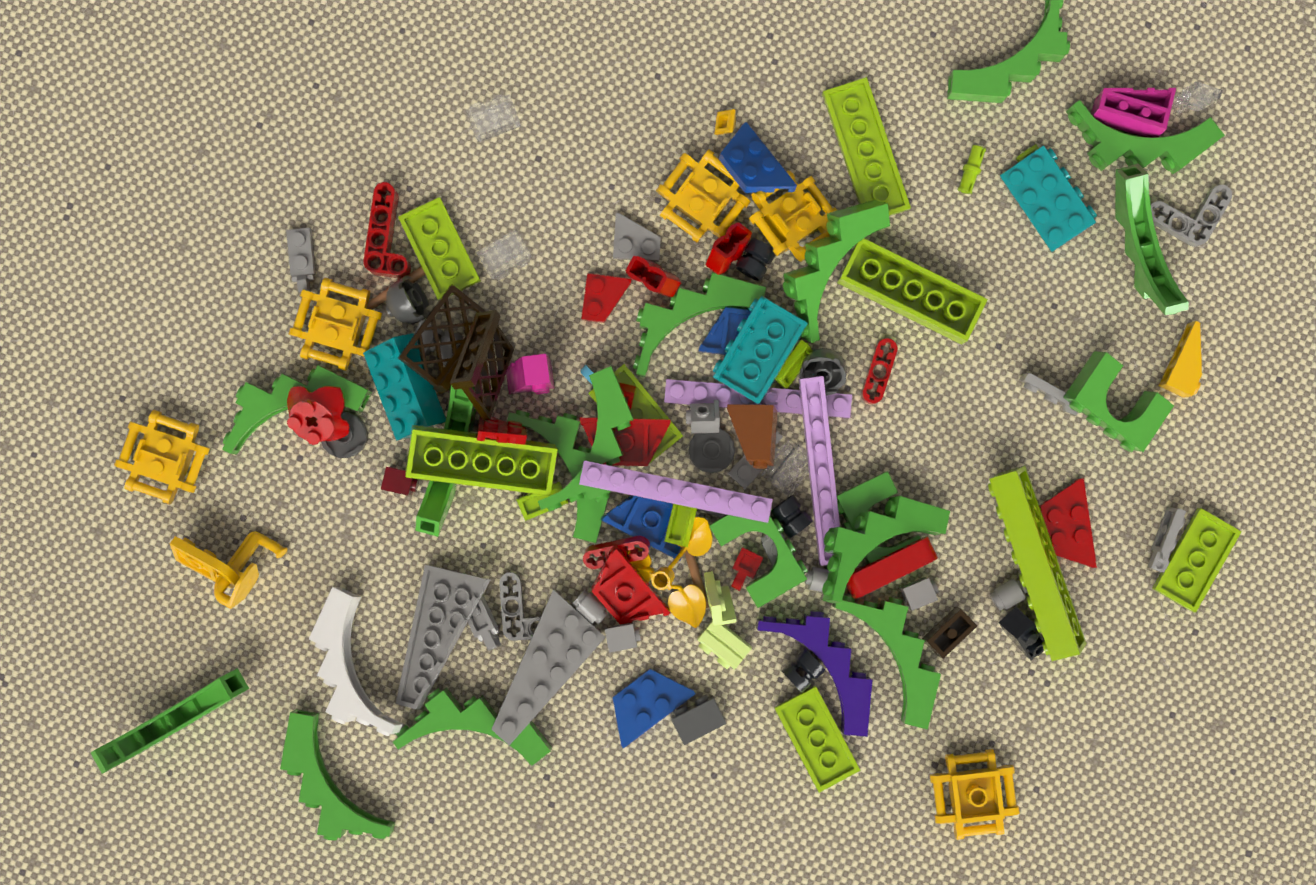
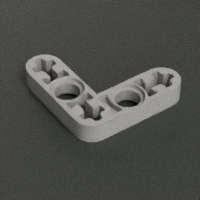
[1150,185,1232,247]
[499,572,541,641]

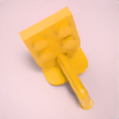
[170,531,288,609]

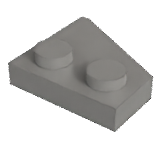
[613,213,661,262]

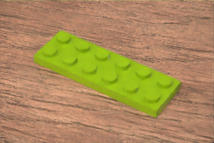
[822,77,911,216]

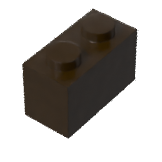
[922,607,977,659]

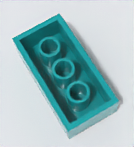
[363,333,446,441]

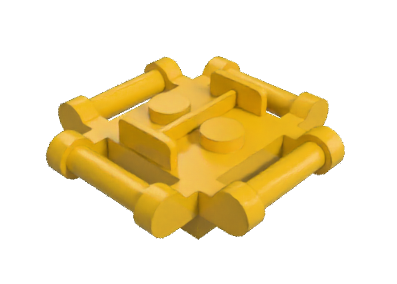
[656,149,751,243]
[749,170,837,262]
[288,277,383,371]
[114,410,210,505]
[930,749,1020,840]

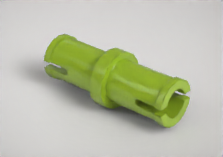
[957,145,986,194]

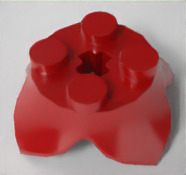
[287,386,350,445]

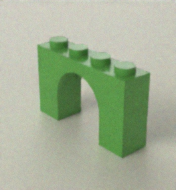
[1063,351,1174,452]
[837,471,920,566]
[709,510,808,608]

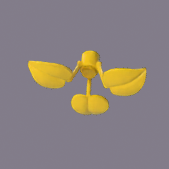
[622,517,713,628]

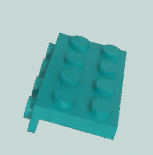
[1000,146,1097,252]
[713,296,808,405]

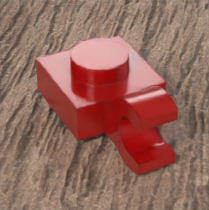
[731,547,764,591]

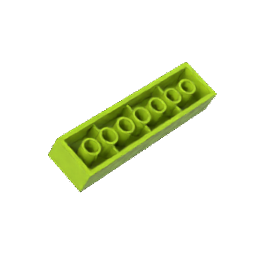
[988,465,1087,661]

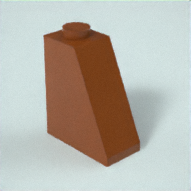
[727,404,778,469]

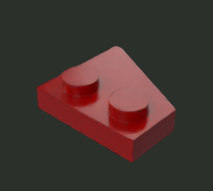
[581,273,632,323]

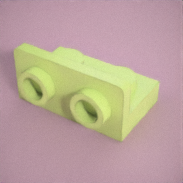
[704,571,737,626]

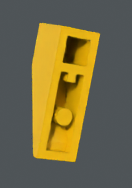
[1158,321,1202,398]

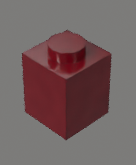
[381,467,419,496]

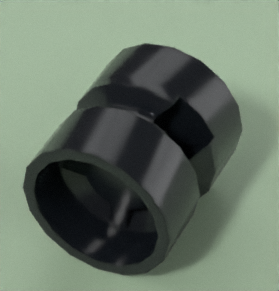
[735,238,776,282]
[770,494,813,539]
[781,648,826,693]

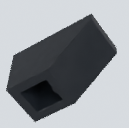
[998,607,1045,661]

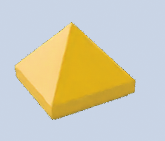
[714,109,736,135]

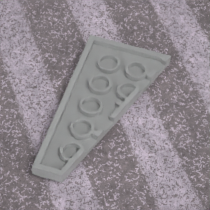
[396,565,491,709]
[491,590,606,745]

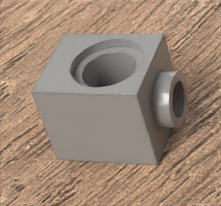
[899,577,939,611]
[605,622,641,653]

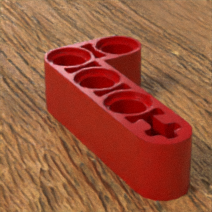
[363,182,411,279]
[846,536,938,599]

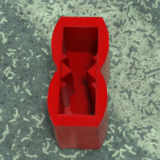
[705,222,752,275]
[625,256,681,297]

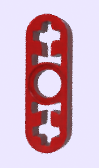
[861,338,898,404]
[583,536,650,569]

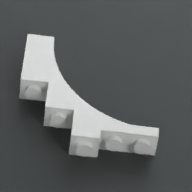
[309,587,403,736]

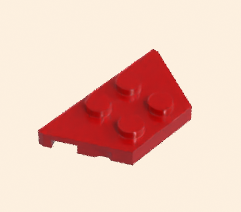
[477,415,527,445]
[580,417,671,466]
[1039,478,1097,568]
[591,545,671,625]

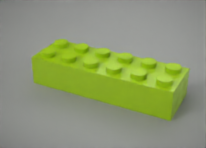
[837,238,988,345]
[405,425,558,496]

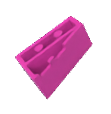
[1091,88,1176,138]
[506,354,555,395]

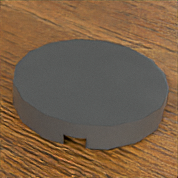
[321,412,368,458]
[688,428,735,473]

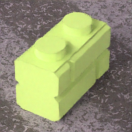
[697,620,752,670]

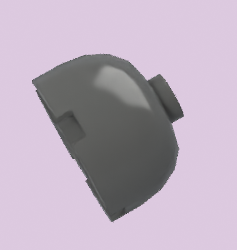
[386,276,430,324]
[799,348,847,396]

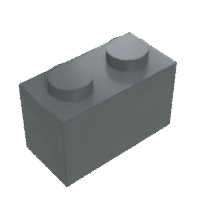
[671,694,727,745]

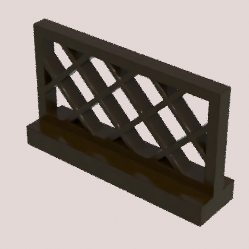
[398,284,485,394]
[450,310,514,421]

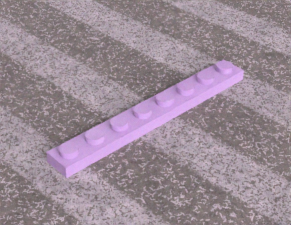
[799,376,840,566]
[664,379,852,418]
[579,461,773,523]

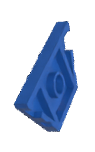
[719,122,797,193]
[698,307,751,355]
[600,495,682,561]
[613,668,696,749]

